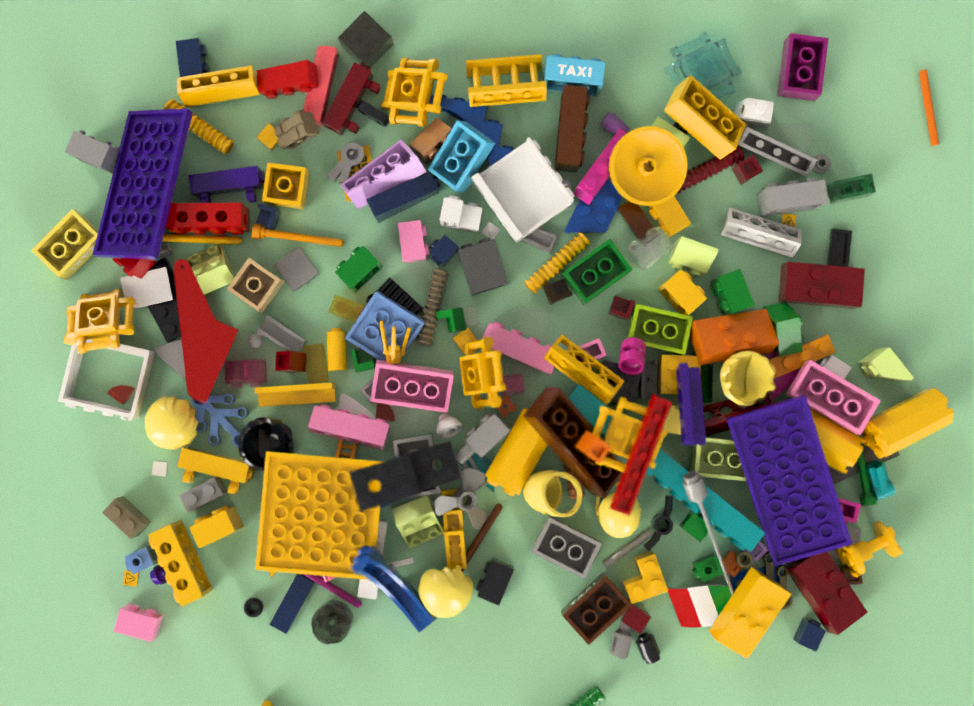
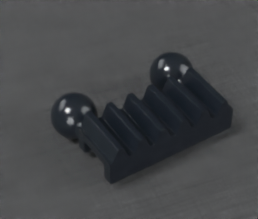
[366,277,424,316]

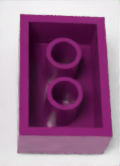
[777,33,829,101]

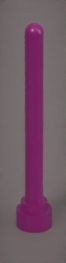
[303,574,362,608]

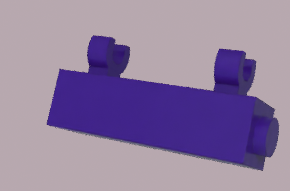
[189,166,265,203]

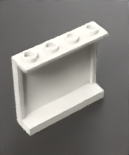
[472,137,574,243]

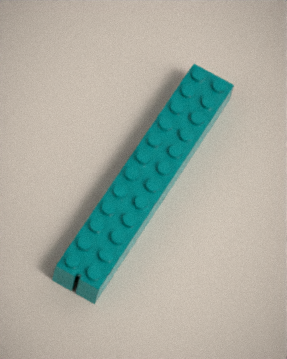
[567,384,766,552]

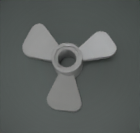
[434,467,487,529]

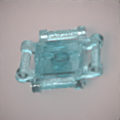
[664,32,742,99]

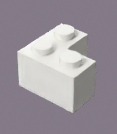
[440,195,483,233]

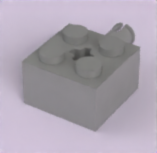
[455,413,510,465]

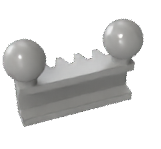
[247,315,307,352]

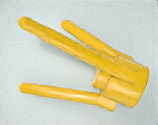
[380,320,411,364]

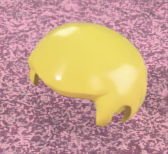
[720,351,776,406]
[145,396,198,449]
[418,565,473,618]

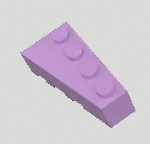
[340,139,427,209]

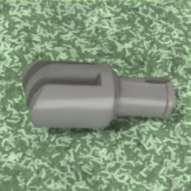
[610,614,633,659]

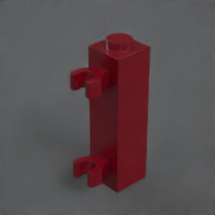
[322,62,381,136]

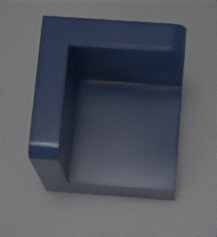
[256,204,281,230]

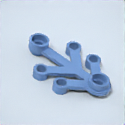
[191,393,249,447]

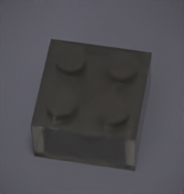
[338,11,394,68]

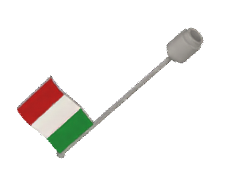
[667,471,734,628]

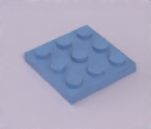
[345,290,425,361]

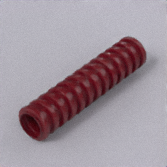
[677,145,745,194]

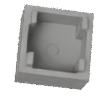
[65,130,119,174]

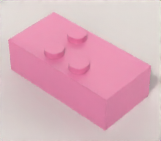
[370,359,454,413]
[785,360,881,435]

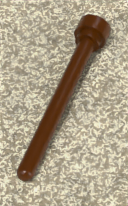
[461,504,502,572]

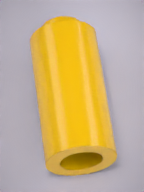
[327,328,347,371]

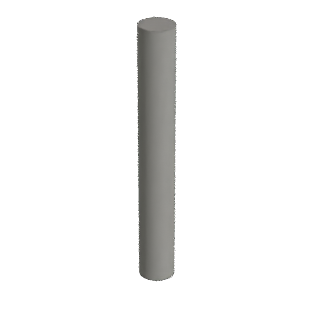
[602,529,653,568]

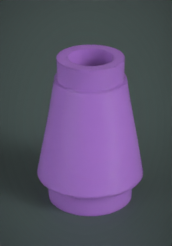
[600,112,630,134]

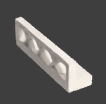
[721,207,802,258]

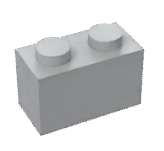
[179,477,227,512]

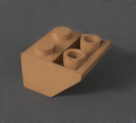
[409,118,452,165]

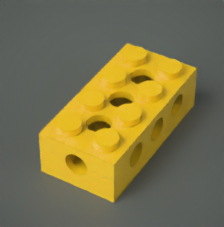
[149,520,213,607]

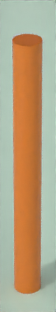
[919,70,939,146]

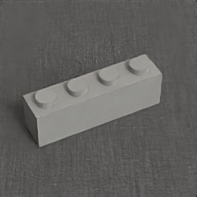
[738,125,817,177]

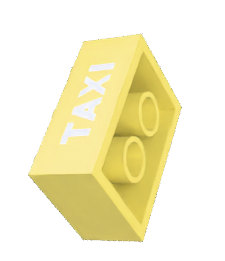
[31,209,99,280]

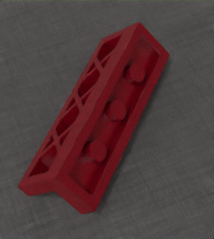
[703,391,776,436]

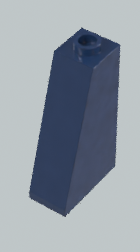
[366,172,441,223]

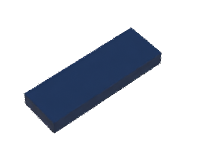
[269,574,315,634]

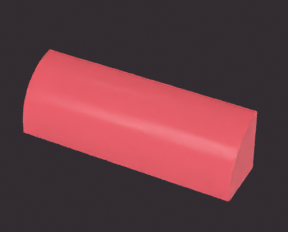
[303,46,339,127]

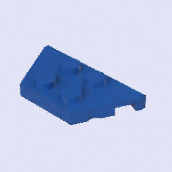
[564,180,622,234]

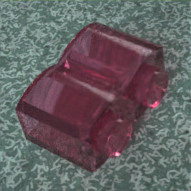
[224,359,267,388]

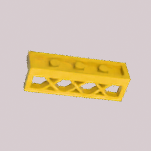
[544,334,625,405]
[254,383,336,407]

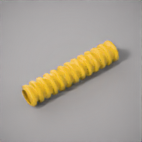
[164,99,234,155]
[524,232,590,294]

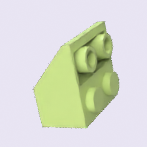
[187,244,235,295]
[392,495,444,548]

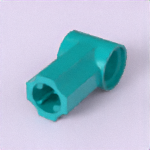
[866,461,895,501]

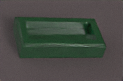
[700,364,713,403]

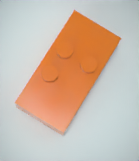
[690,309,779,365]

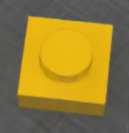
[453,327,478,354]

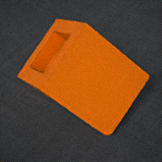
[575,431,611,464]

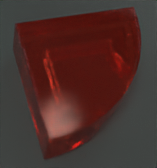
[107,385,136,404]
[375,403,395,421]

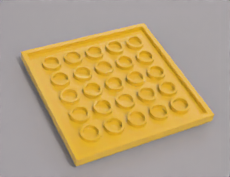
[255,451,384,580]

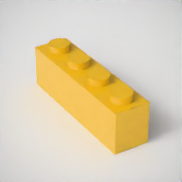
[177,65,260,107]
[649,196,691,238]

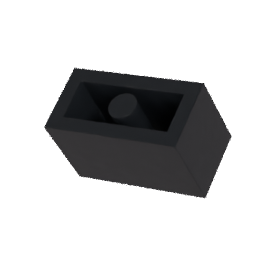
[475,558,514,606]

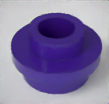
[150,565,167,585]

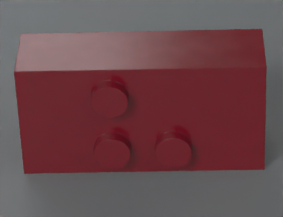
[778,262,865,309]
[785,552,868,635]

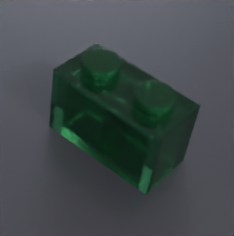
[827,173,876,204]

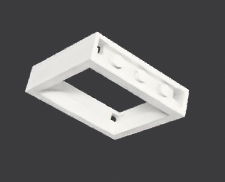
[58,339,155,421]

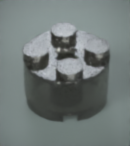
[311,600,353,644]

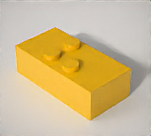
[664,75,746,160]
[709,567,791,659]

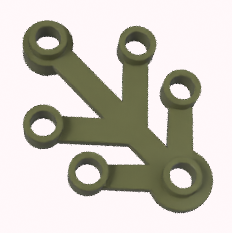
[735,551,792,610]

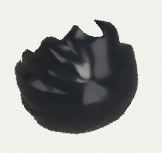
[238,417,294,471]

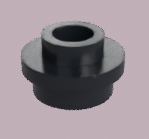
[244,598,264,618]

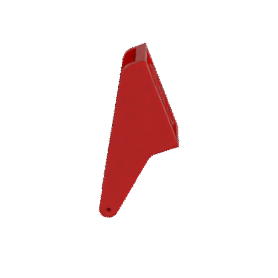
[174,259,238,404]

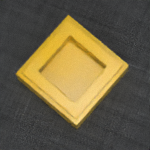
[256,123,278,151]

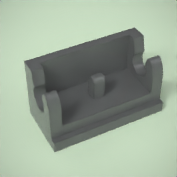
[638,360,659,399]

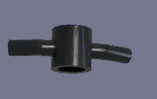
[644,495,673,551]

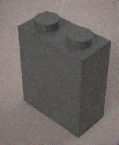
[458,238,508,296]

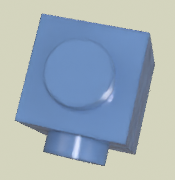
[125,545,158,575]

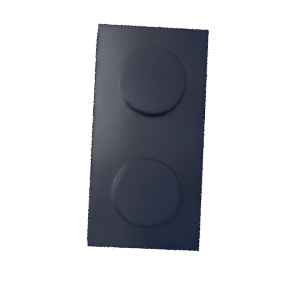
[176,38,210,77]

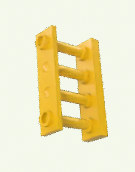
[466,54,546,107]

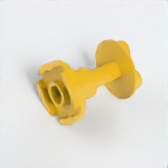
[836,521,903,577]

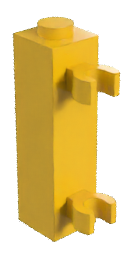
[177,447,255,494]

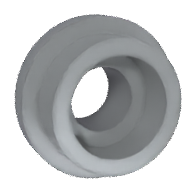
[812,154,831,174]

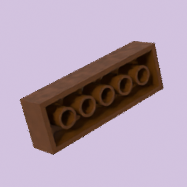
[523,387,624,498]

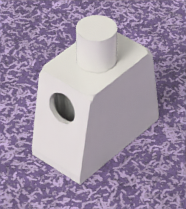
[734,98,774,129]

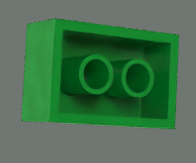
[561,239,633,306]

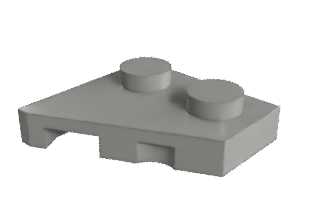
[153,339,186,379]

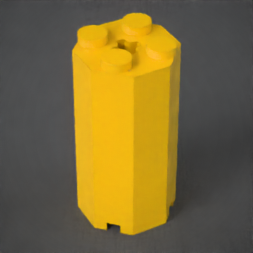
[861,388,954,459]
[485,408,548,497]
[810,408,865,474]

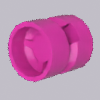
[619,338,646,375]

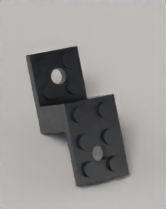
[349,441,461,512]

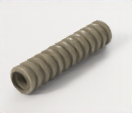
[416,268,449,346]

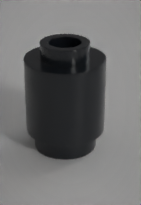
[636,633,661,664]

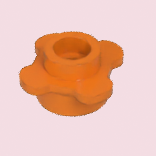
[496,395,517,418]

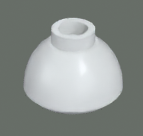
[436,413,462,439]

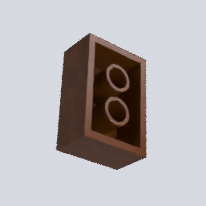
[561,572,632,645]

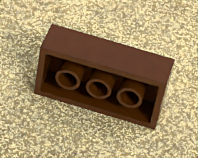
[554,85,590,172]

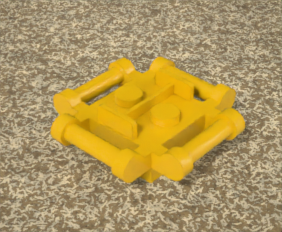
[380,57,448,127]
[64,288,136,354]
[459,336,506,409]
[592,396,668,472]

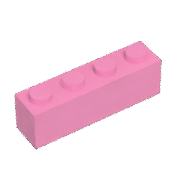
[483,321,554,375]
[308,404,390,450]

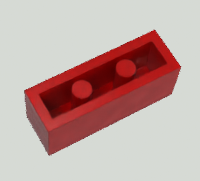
[256,60,318,99]

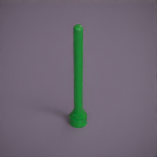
[857,435,877,506]

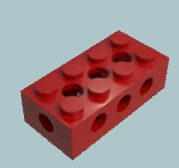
[165,203,250,236]

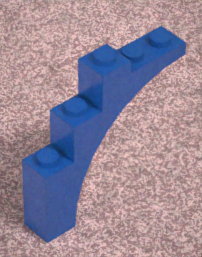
[429,94,514,167]
[351,545,437,632]

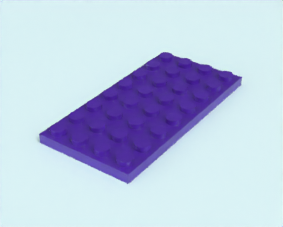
[93,109,193,259]
[726,395,852,566]

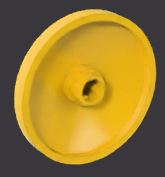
[609,126,687,206]

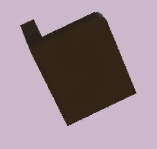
[543,279,573,305]

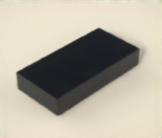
[827,229,852,267]

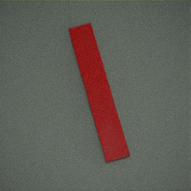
[610,395,672,516]

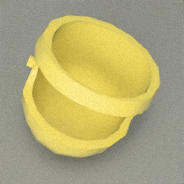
[523,470,583,517]
[595,482,641,538]

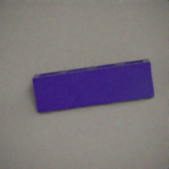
[676,363,706,445]

